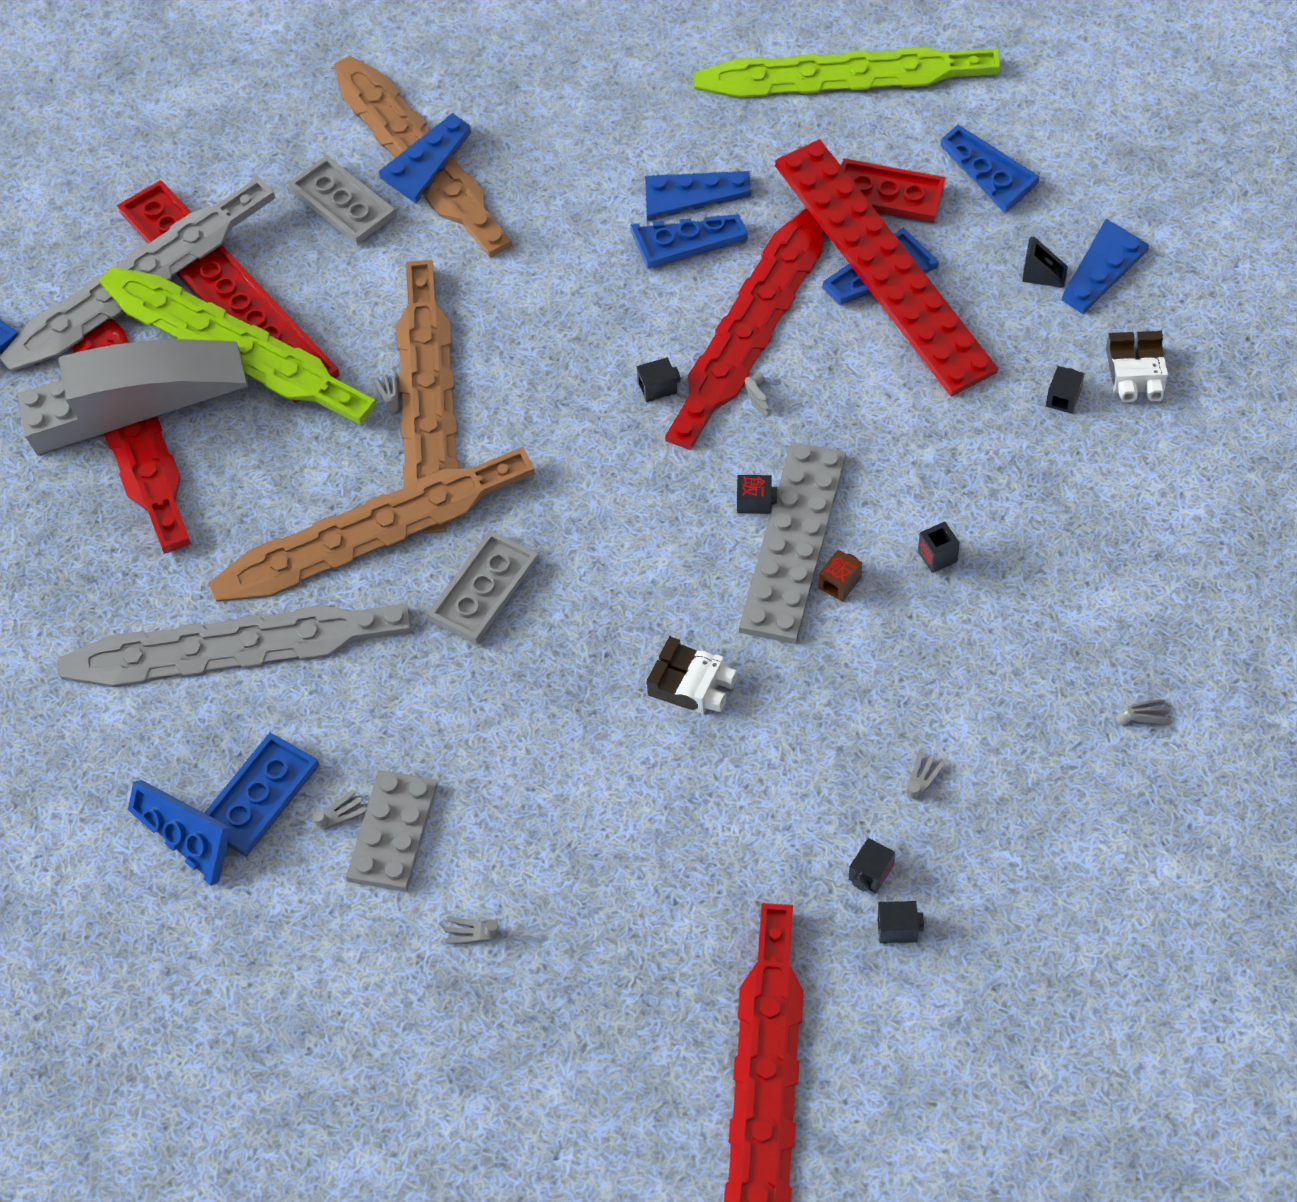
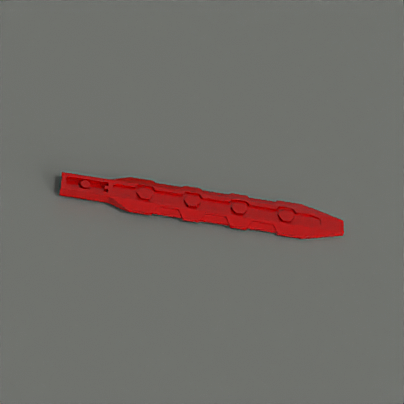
[665,208,824,450]
[72,319,191,554]
[724,903,804,1202]

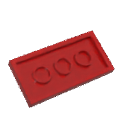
[841,158,946,223]

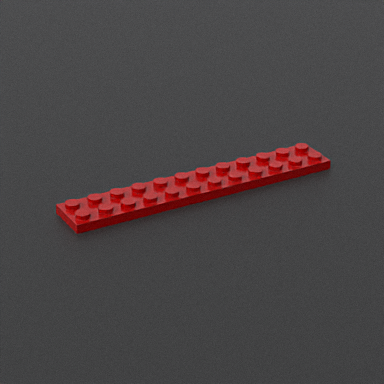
[775,139,998,397]
[117,180,340,403]

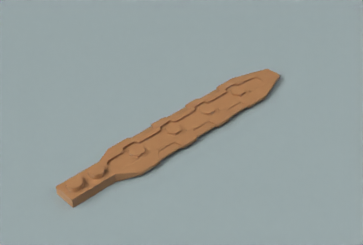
[334,56,512,258]
[396,260,460,534]
[209,447,535,602]

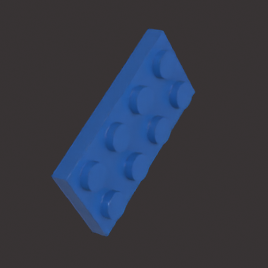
[204,732,320,857]

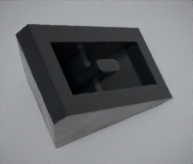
[1022,236,1068,288]

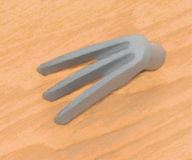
[374,372,400,413]
[745,372,770,416]
[1117,699,1172,726]
[907,752,945,799]
[312,790,366,830]
[444,916,499,944]

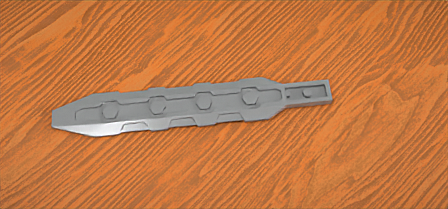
[0,177,275,372]
[59,603,411,687]

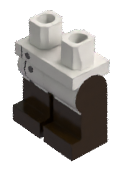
[1106,331,1168,403]
[646,636,737,714]

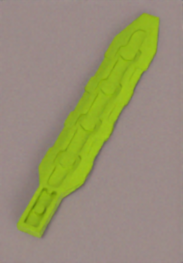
[693,47,1001,98]
[99,267,377,425]

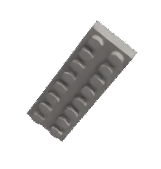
[739,442,846,644]

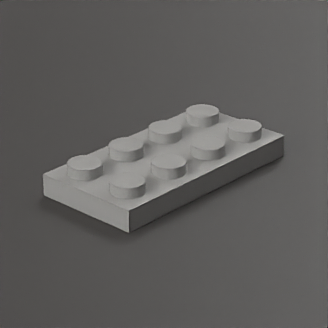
[288,155,396,245]
[427,530,539,645]
[346,770,438,892]

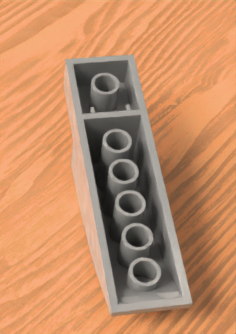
[18,339,248,455]

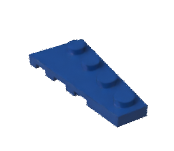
[379,113,472,204]
[941,125,1039,213]
[645,171,751,221]
[630,214,748,269]
[1062,219,1149,314]
[822,227,939,305]
[128,780,231,886]

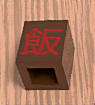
[818,550,862,602]

